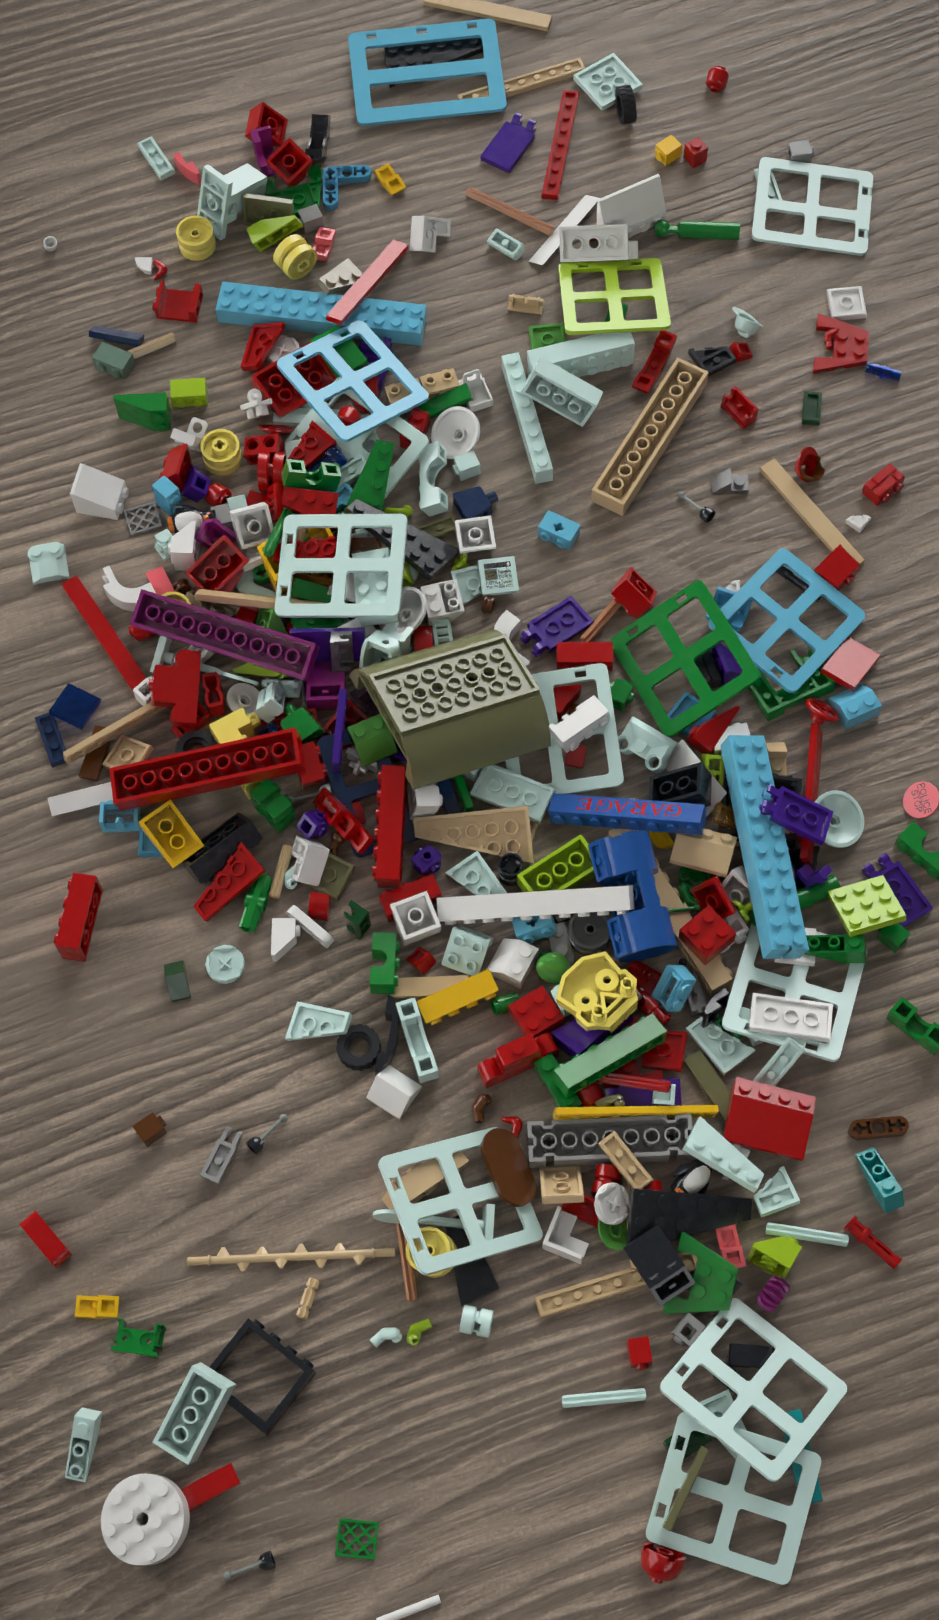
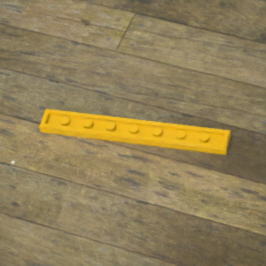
[553,1105,719,1120]

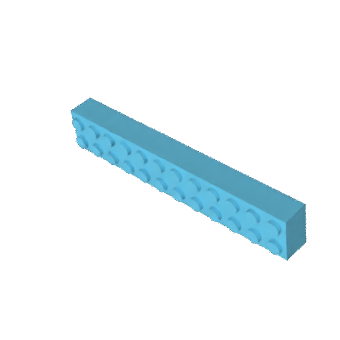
[216,282,427,346]
[720,735,809,959]

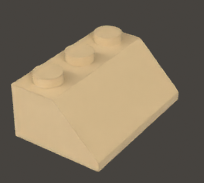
[669,829,738,877]

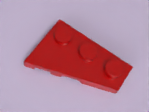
[240,322,286,371]

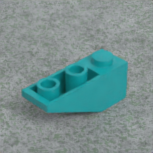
[855,1147,904,1214]

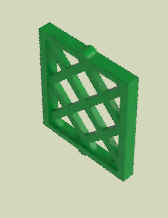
[335,1518,379,1560]

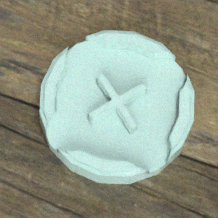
[205,945,245,984]

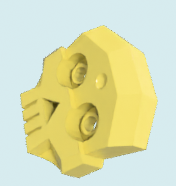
[556,951,638,1033]

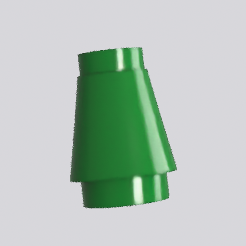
[490,992,520,1016]

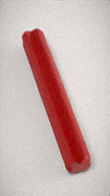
[596,1072,671,1093]

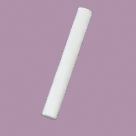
[376,1594,441,1620]

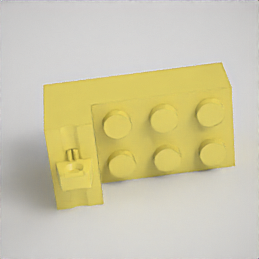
[209,707,265,800]

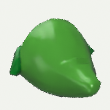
[536,952,569,985]

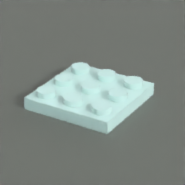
[573,53,643,111]

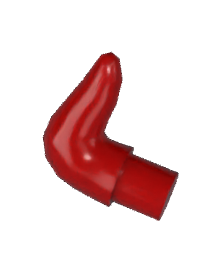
[152,259,168,280]
[824,328,839,350]
[501,1116,522,1139]

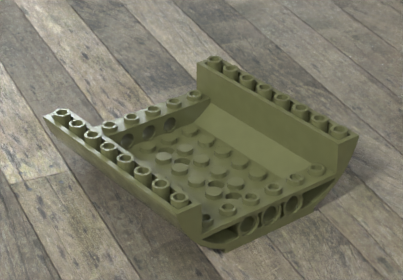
[349,629,551,790]

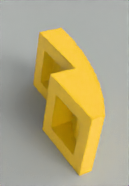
[374,163,406,196]
[74,1295,119,1319]

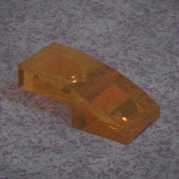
[711,802,737,830]

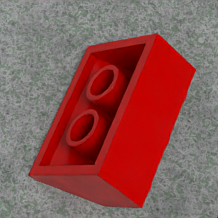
[185,535,249,591]

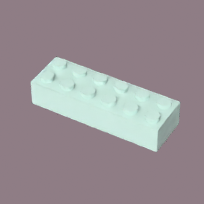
[527,332,635,378]

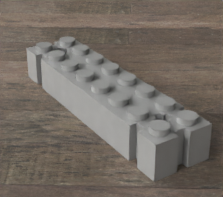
[527,1114,694,1168]

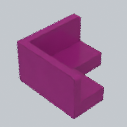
[250,126,276,177]

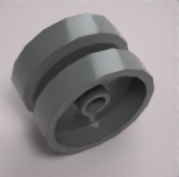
[568,912,611,956]

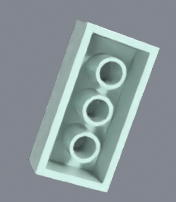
[521,357,603,427]
[352,547,398,627]
[152,1363,236,1465]

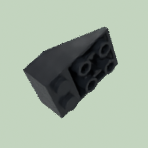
[623,1224,696,1306]

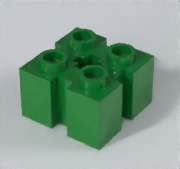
[250,779,296,834]

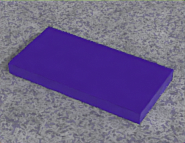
[290,627,366,662]
[332,689,348,773]

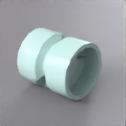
[459,1305,494,1338]

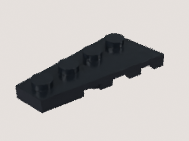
[446,1215,499,1307]

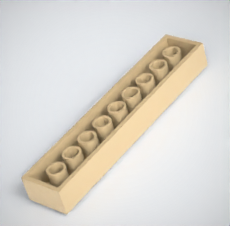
[591,357,709,516]

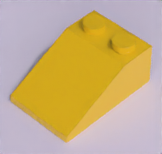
[139,800,204,868]

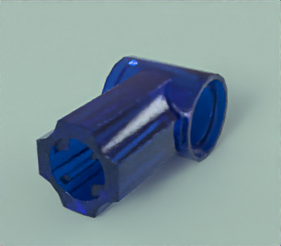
[310,446,348,472]

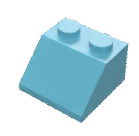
[827,683,882,730]

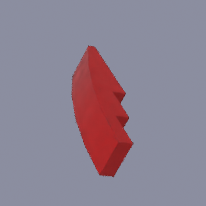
[313,788,374,854]
[181,1463,241,1512]

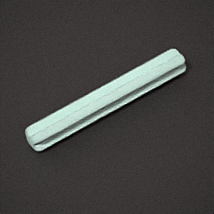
[766,1222,849,1247]
[562,1388,646,1408]

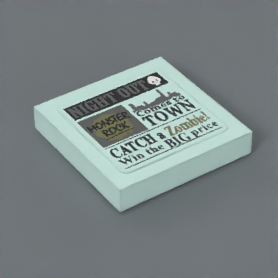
[478,556,519,597]

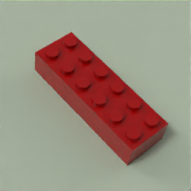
[372,765,407,888]

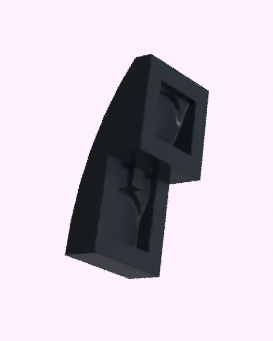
[701,988,730,1028]
[728,1343,775,1369]

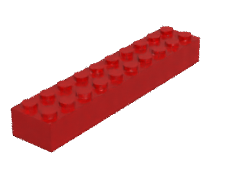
[109,728,306,811]

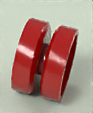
[257,452,287,492]

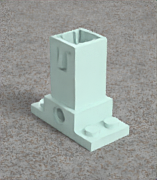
[197,163,267,241]

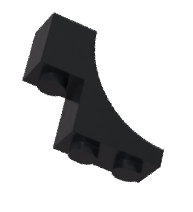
[305,114,331,160]

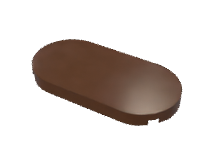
[480,1128,537,1207]

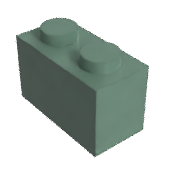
[92,342,135,380]

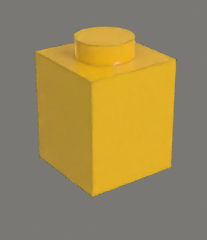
[655,135,682,166]

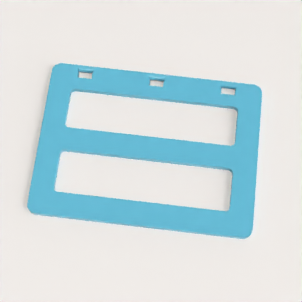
[348,19,507,126]

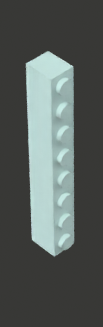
[502,352,553,484]

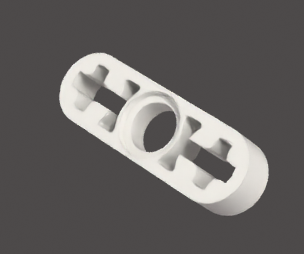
[286,905,334,948]

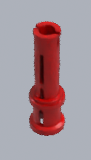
[843,1216,902,1270]

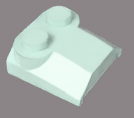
[28,542,70,585]

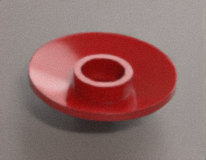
[258,424,294,437]

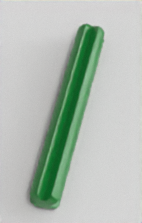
[263,509,292,557]

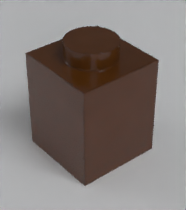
[133,1112,167,1147]

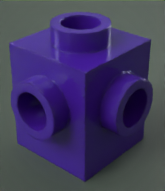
[296,809,329,840]
[411,844,442,876]

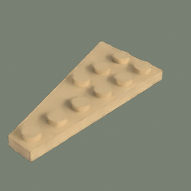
[413,806,534,864]

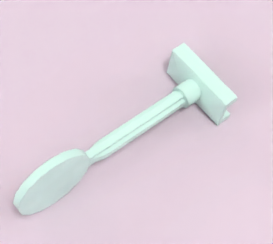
[150,636,259,686]
[373,1204,495,1240]

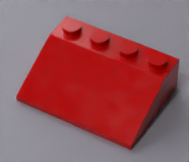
[251,341,336,419]
[723,1077,816,1161]

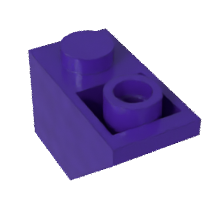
[181,464,211,503]

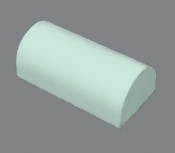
[487,228,524,261]

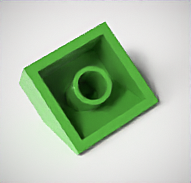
[347,714,398,767]

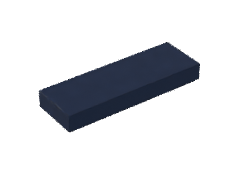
[89,325,144,346]
[35,711,66,768]

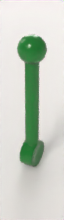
[668,904,701,913]

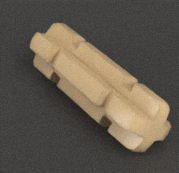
[296,1278,319,1320]

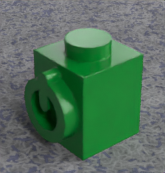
[610,678,635,712]

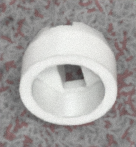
[43,236,57,252]

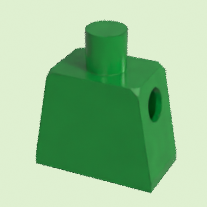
[281,704,326,745]

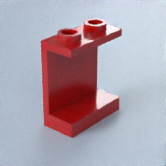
[152,280,204,323]

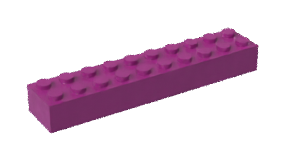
[130,589,320,682]

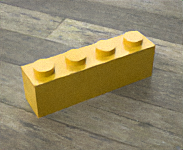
[416,969,499,1026]

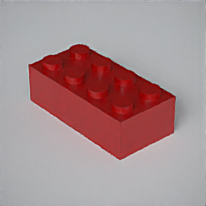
[54,872,103,962]

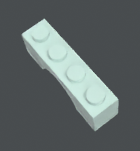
[418,441,448,517]
[396,997,439,1084]

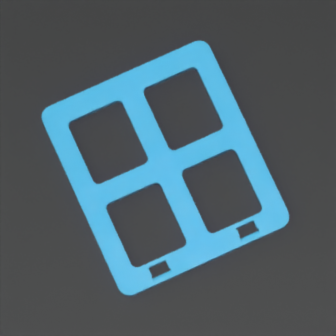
[277,320,428,442]
[708,548,865,693]

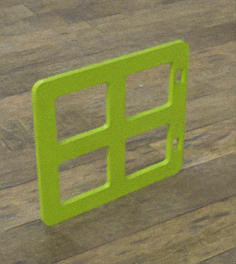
[558,258,671,335]

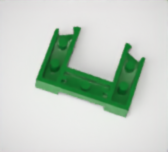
[748,649,834,721]

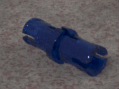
[865,362,902,382]

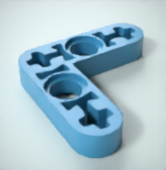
[323,165,372,211]

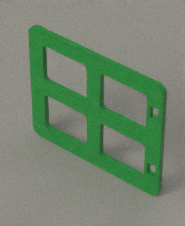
[610,580,761,738]

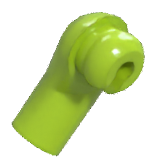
[385,505,413,518]
[406,1318,432,1346]

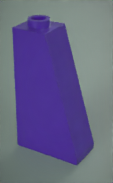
[551,1003,633,1058]

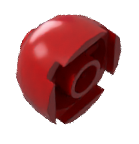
[640,1542,686,1584]

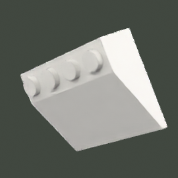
[596,174,666,238]

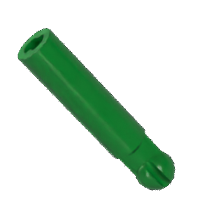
[654,220,740,240]
[749,875,840,927]

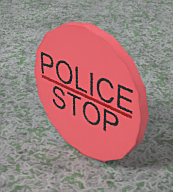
[903,781,939,819]

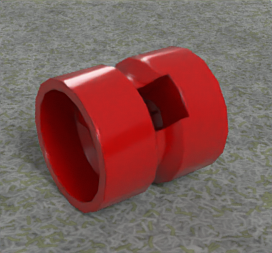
[591,1164,622,1196]

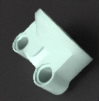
[618,716,678,774]

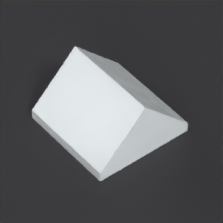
[366,1065,422,1120]

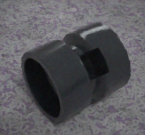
[498,853,523,886]

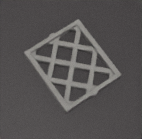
[123,501,162,536]

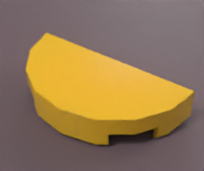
[647,831,674,849]

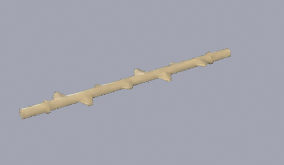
[187,1243,395,1272]

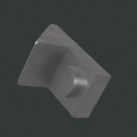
[711,468,749,495]

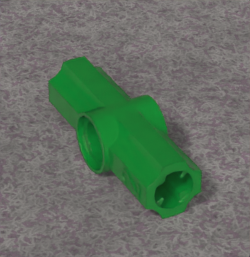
[239,874,273,933]

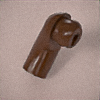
[472,1093,492,1123]

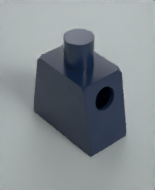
[453,486,498,519]

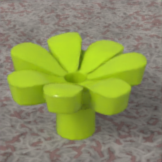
[451,553,470,571]
[732,900,753,924]

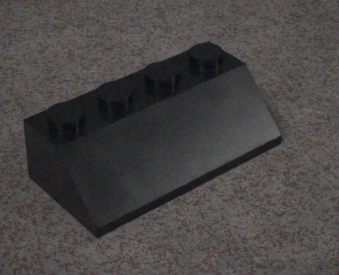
[182,812,263,884]

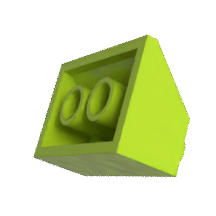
[747,1236,802,1280]

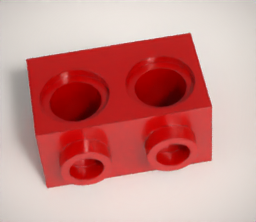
[243,433,284,465]

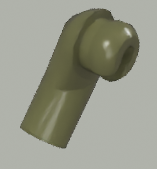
[595,1094,625,1107]

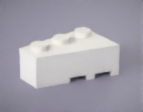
[548,695,610,753]

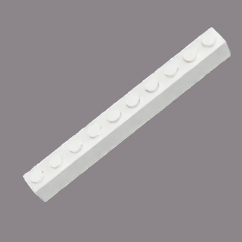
[437,885,635,925]

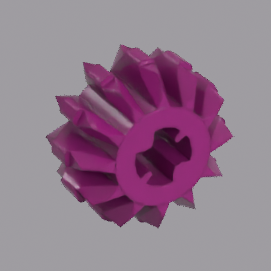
[756,1275,790,1313]

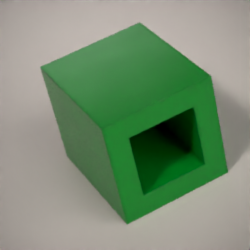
[877,923,910,953]

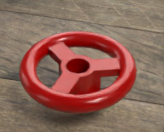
[806,698,840,725]

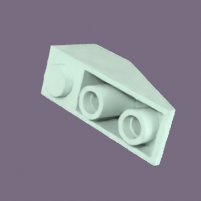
[65,1408,102,1482]

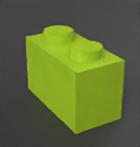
[170,378,208,408]

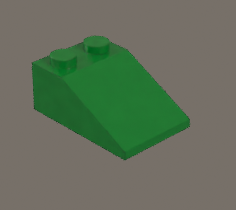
[308,325,368,378]
[113,392,172,432]

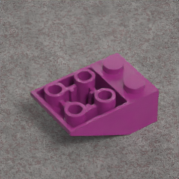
[306,662,346,710]

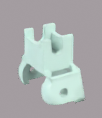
[359,621,414,668]

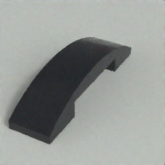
[375,995,399,1075]

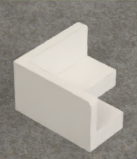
[410,216,451,253]
[291,835,330,886]
[542,1206,589,1264]

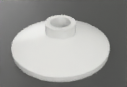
[227,683,259,715]

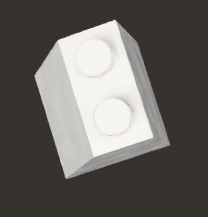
[70,463,129,520]

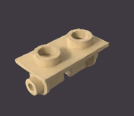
[507,293,544,315]

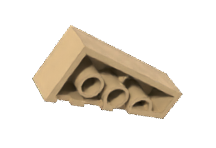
[382,1151,469,1209]

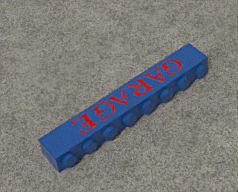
[548,793,706,835]

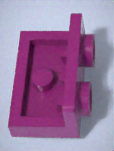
[195,518,237,549]

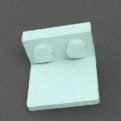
[441,924,494,976]

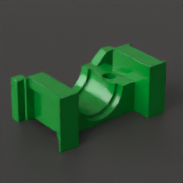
[111,1318,167,1359]

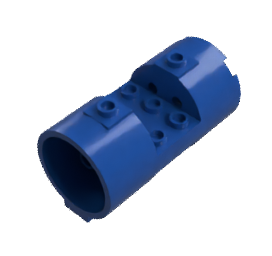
[588,830,678,962]

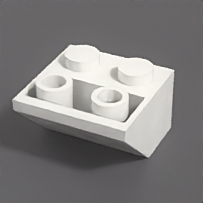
[421,579,465,626]

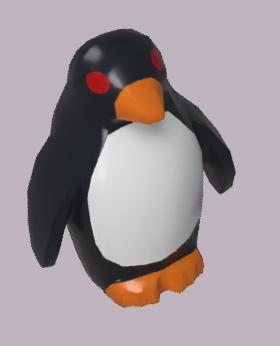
[167,505,215,533]
[671,1159,714,1194]

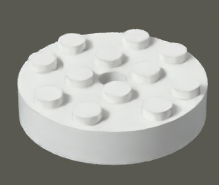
[101,1473,190,1565]

